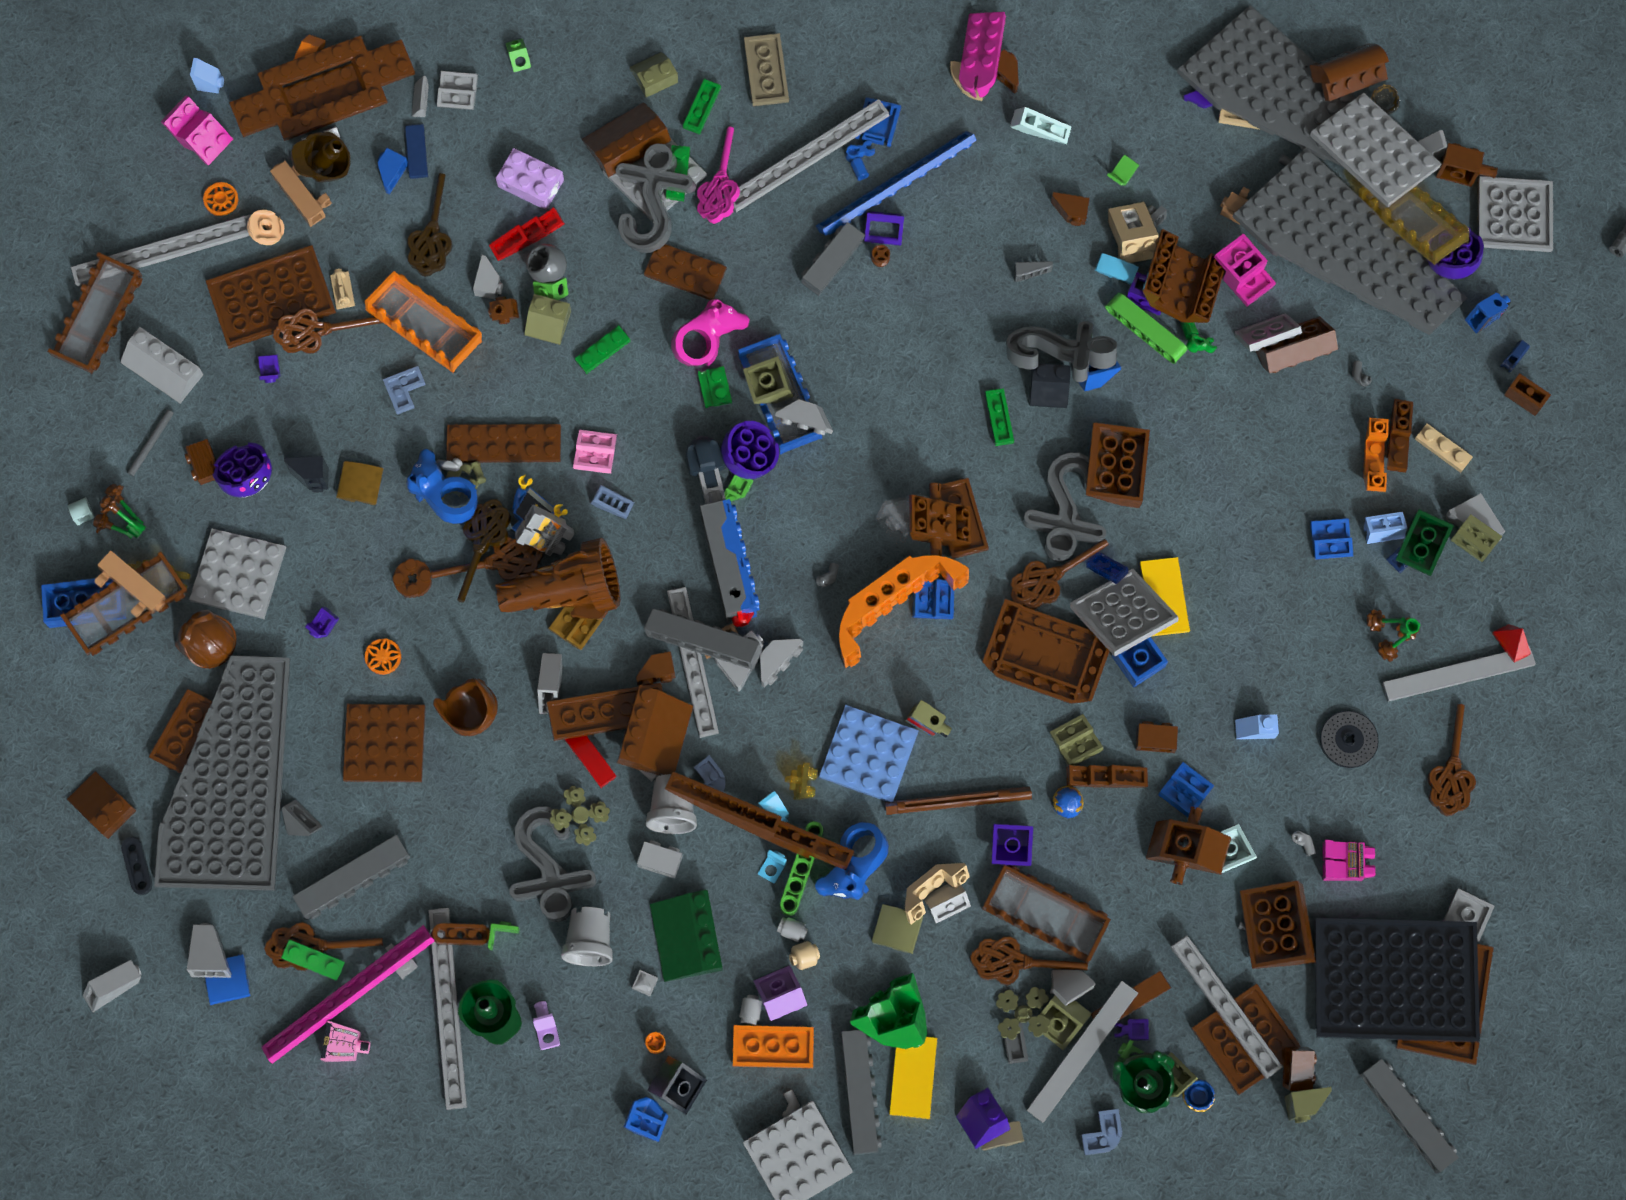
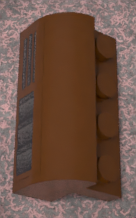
[1310,43,1389,101]

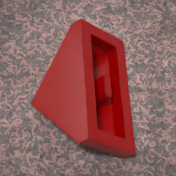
[1492,624,1531,663]

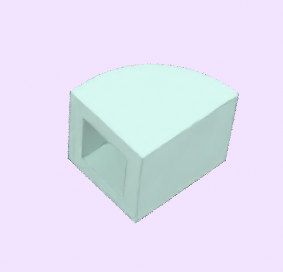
[68,497,95,525]

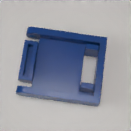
[855,97,901,147]

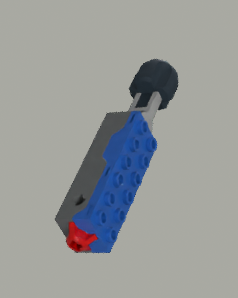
[686,436,760,627]

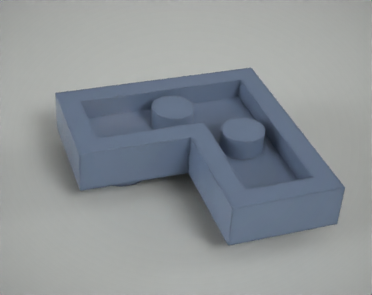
[383,366,426,415]

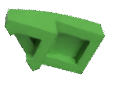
[724,475,754,501]

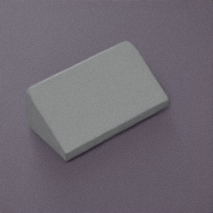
[412,76,429,117]

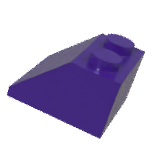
[992,824,1033,866]
[956,1088,1011,1149]

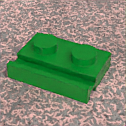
[698,366,732,408]

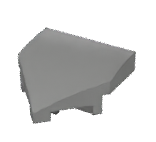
[1050,970,1096,1006]

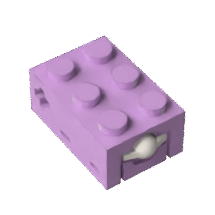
[496,148,564,210]

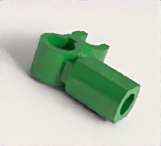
[1181,322,1217,353]

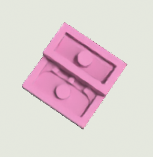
[573,430,617,474]

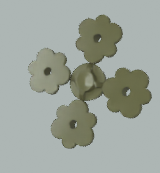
[550,786,610,846]
[996,987,1051,1040]

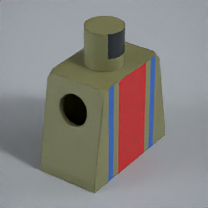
[905,700,952,738]

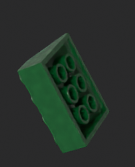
[650,890,723,982]

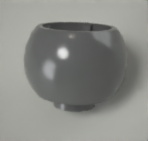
[526,244,567,283]

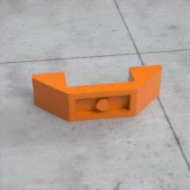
[1363,418,1389,492]

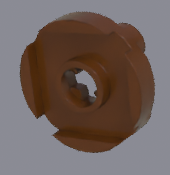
[393,559,432,598]

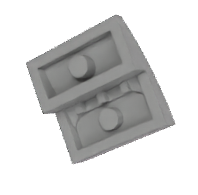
[437,71,478,110]

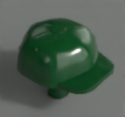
[458,979,522,1045]

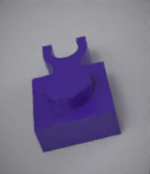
[1114,1019,1149,1041]

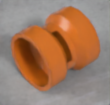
[645,1032,666,1054]

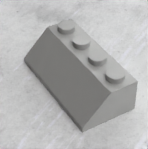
[121,327,203,403]

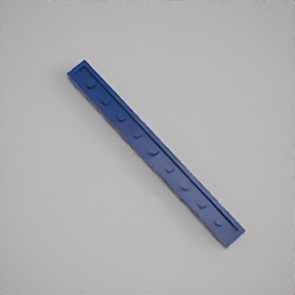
[816,131,976,236]

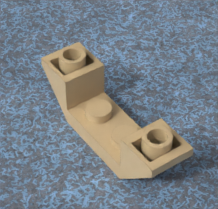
[905,863,970,924]

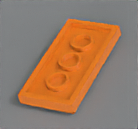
[733,1025,814,1068]

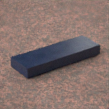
[405,124,428,179]

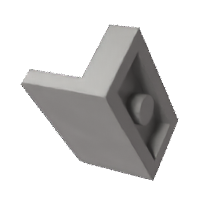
[923,884,971,923]

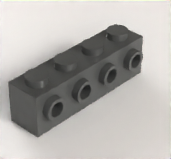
[801,222,865,296]

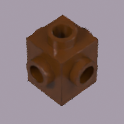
[488,297,519,324]

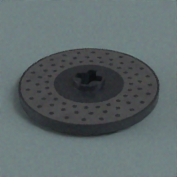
[1320,711,1379,768]

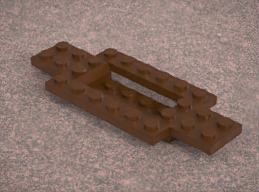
[229,36,415,141]

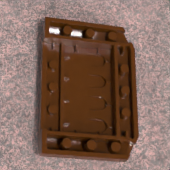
[982,599,1109,704]

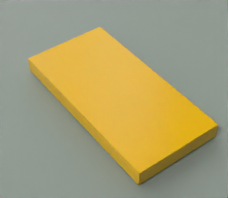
[1140,557,1190,636]
[889,1037,937,1119]

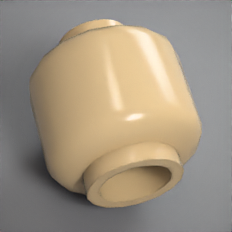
[789,941,820,970]

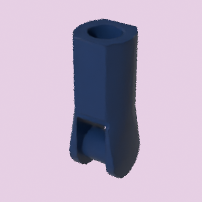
[1501,340,1530,373]

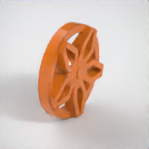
[203,182,239,216]
[365,639,401,675]

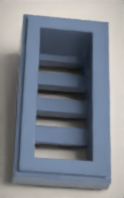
[590,485,634,519]

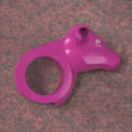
[671,299,750,366]

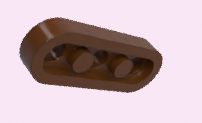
[431,923,490,946]

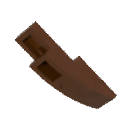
[1386,399,1413,473]

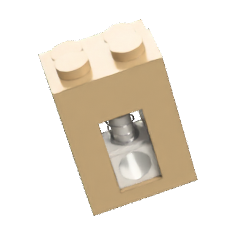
[1108,202,1158,263]

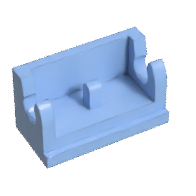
[1364,512,1407,544]

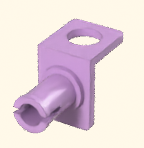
[533,1001,560,1050]

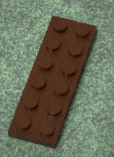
[446,424,561,463]
[546,683,663,741]

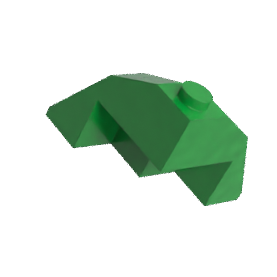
[850,973,927,1049]

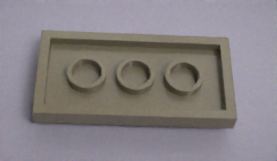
[744,33,789,106]

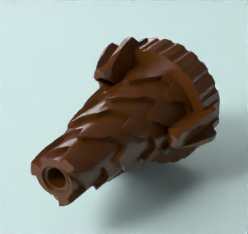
[495,538,621,619]

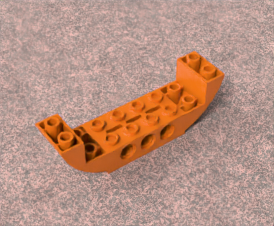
[839,555,969,668]

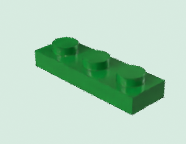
[683,79,721,135]
[666,145,690,201]
[575,326,631,374]
[985,388,1014,446]
[281,939,345,980]

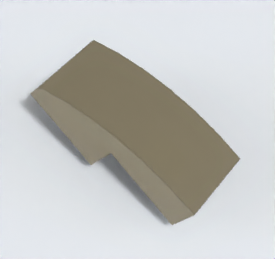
[981,1121,1024,1151]

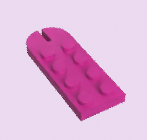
[959,12,1006,98]

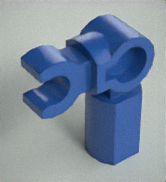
[845,141,875,181]

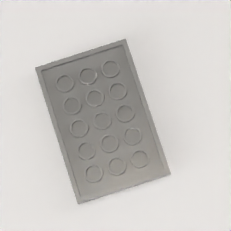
[1310,93,1441,207]

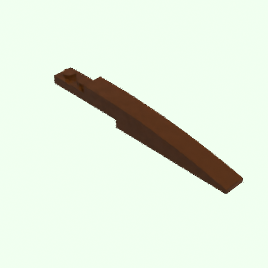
[665,772,854,870]

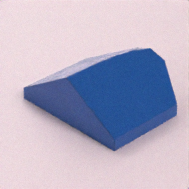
[624,1097,668,1142]

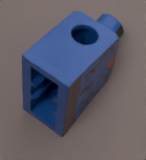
[1465,293,1510,334]

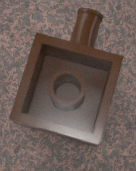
[1436,143,1498,187]

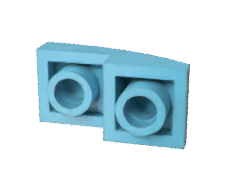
[1095,253,1138,285]

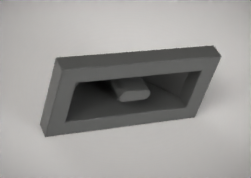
[282,800,323,836]

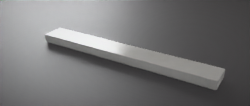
[667,587,719,738]
[1382,646,1536,702]
[1170,935,1283,1079]
[1027,981,1138,1123]

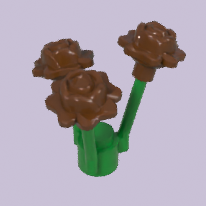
[93,484,146,539]
[1366,609,1420,662]

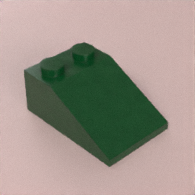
[1396,510,1454,576]

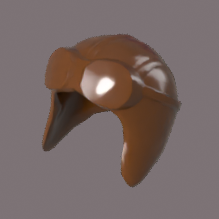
[175,610,236,669]
[433,678,498,736]

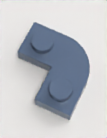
[694,755,725,810]
[1081,1109,1122,1155]

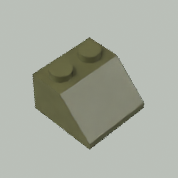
[629,52,678,98]
[524,294,571,345]
[743,356,794,404]
[1038,995,1092,1050]
[1284,1087,1332,1123]

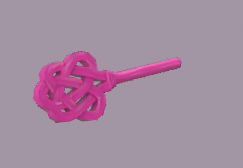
[697,127,740,224]

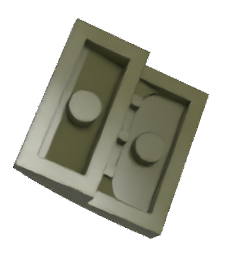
[1451,514,1502,562]
[1050,714,1104,766]
[872,904,923,954]

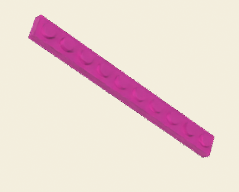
[261,925,434,1063]

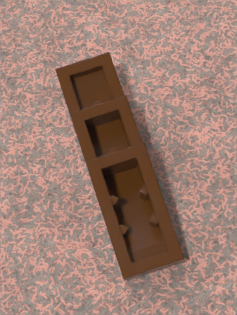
[1066,765,1148,788]
[1091,971,1171,1021]

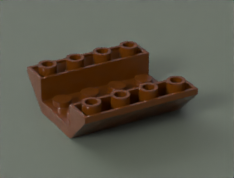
[1142,229,1225,323]

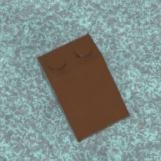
[67,771,136,839]

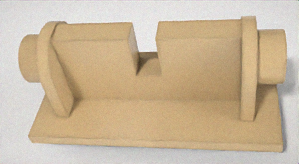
[330,269,355,310]

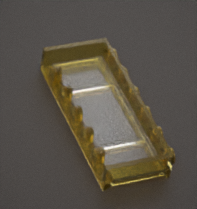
[1359,185,1470,265]

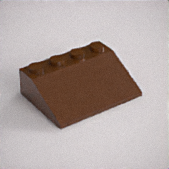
[582,102,671,178]
[1085,423,1150,508]
[617,685,693,776]
[1240,880,1315,969]

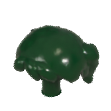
[1112,1050,1175,1113]

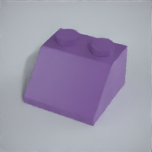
[754,966,807,1021]

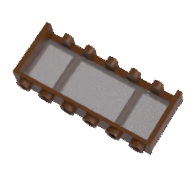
[47,252,143,374]
[60,551,187,656]
[982,865,1111,964]

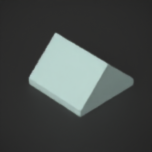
[1221,824,1257,873]

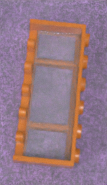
[365,271,482,373]

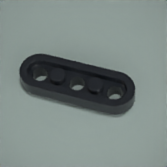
[121,837,152,895]

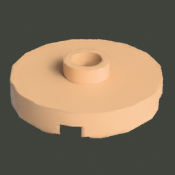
[247,209,284,245]

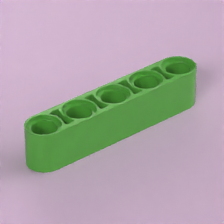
[1105,292,1187,364]
[780,821,823,916]

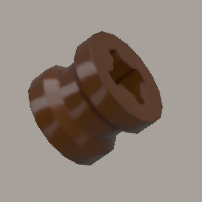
[871,245,890,267]

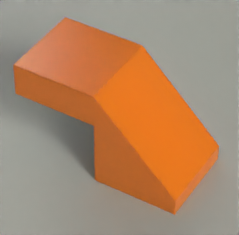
[294,35,326,60]

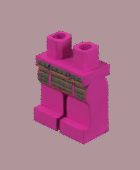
[1323,840,1375,881]

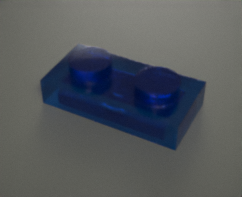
[1086,552,1128,584]

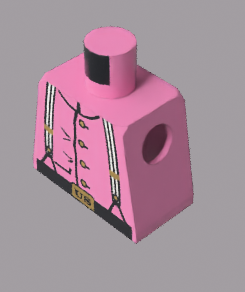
[320,1021,370,1062]

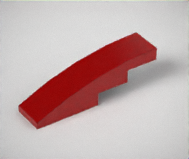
[489,207,565,261]
[564,736,616,788]

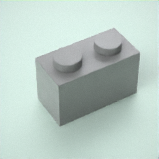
[637,840,683,879]

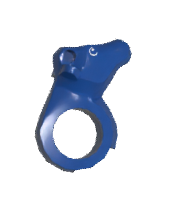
[406,449,477,524]
[815,822,889,900]

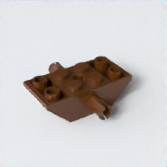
[909,483,971,556]
[1146,806,1231,885]

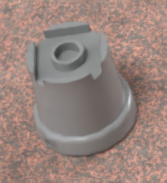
[646,774,697,834]
[561,907,613,966]

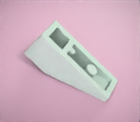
[1010,107,1071,144]

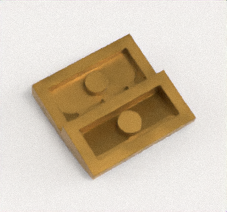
[336,461,384,505]
[548,607,603,650]

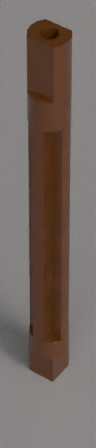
[885,786,1032,815]

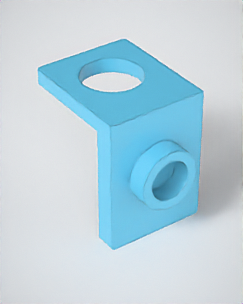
[758,850,786,884]

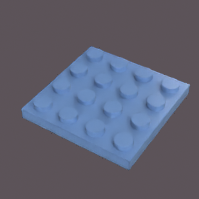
[819,705,918,802]

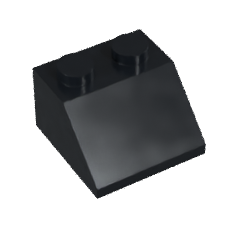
[1030,364,1071,408]
[284,456,329,493]
[647,1056,707,1115]

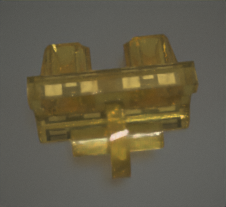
[785,762,818,800]

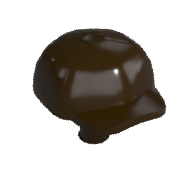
[291,132,350,183]

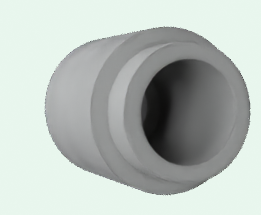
[777,917,808,943]
[739,995,762,1025]

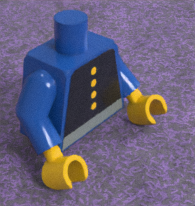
[512,475,568,532]

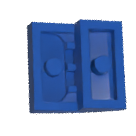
[1310,519,1353,559]
[912,579,954,619]
[1158,762,1214,817]
[205,955,250,1005]

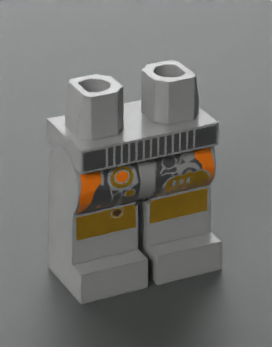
[515,505,574,556]

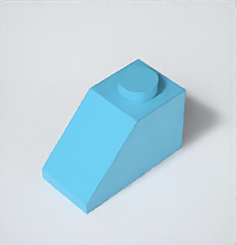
[759,791,789,823]

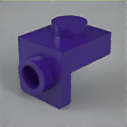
[258,354,281,383]
[305,607,339,638]

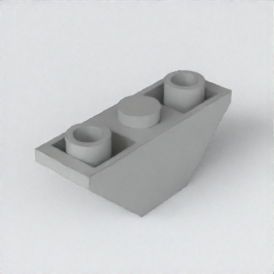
[775,399,833,435]
[760,639,803,688]

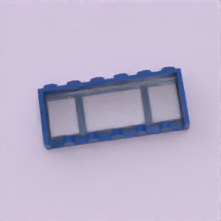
[738,334,822,455]

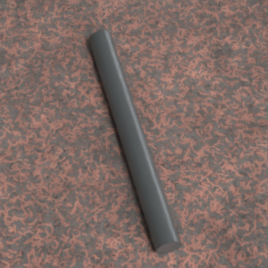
[127,410,174,477]

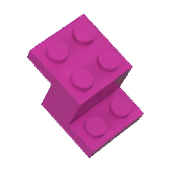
[161,96,233,165]
[1214,233,1276,307]

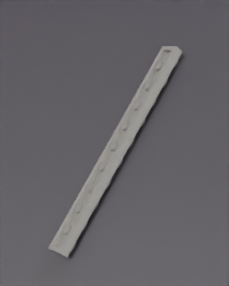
[734,99,889,212]
[71,214,251,286]
[429,908,467,1110]

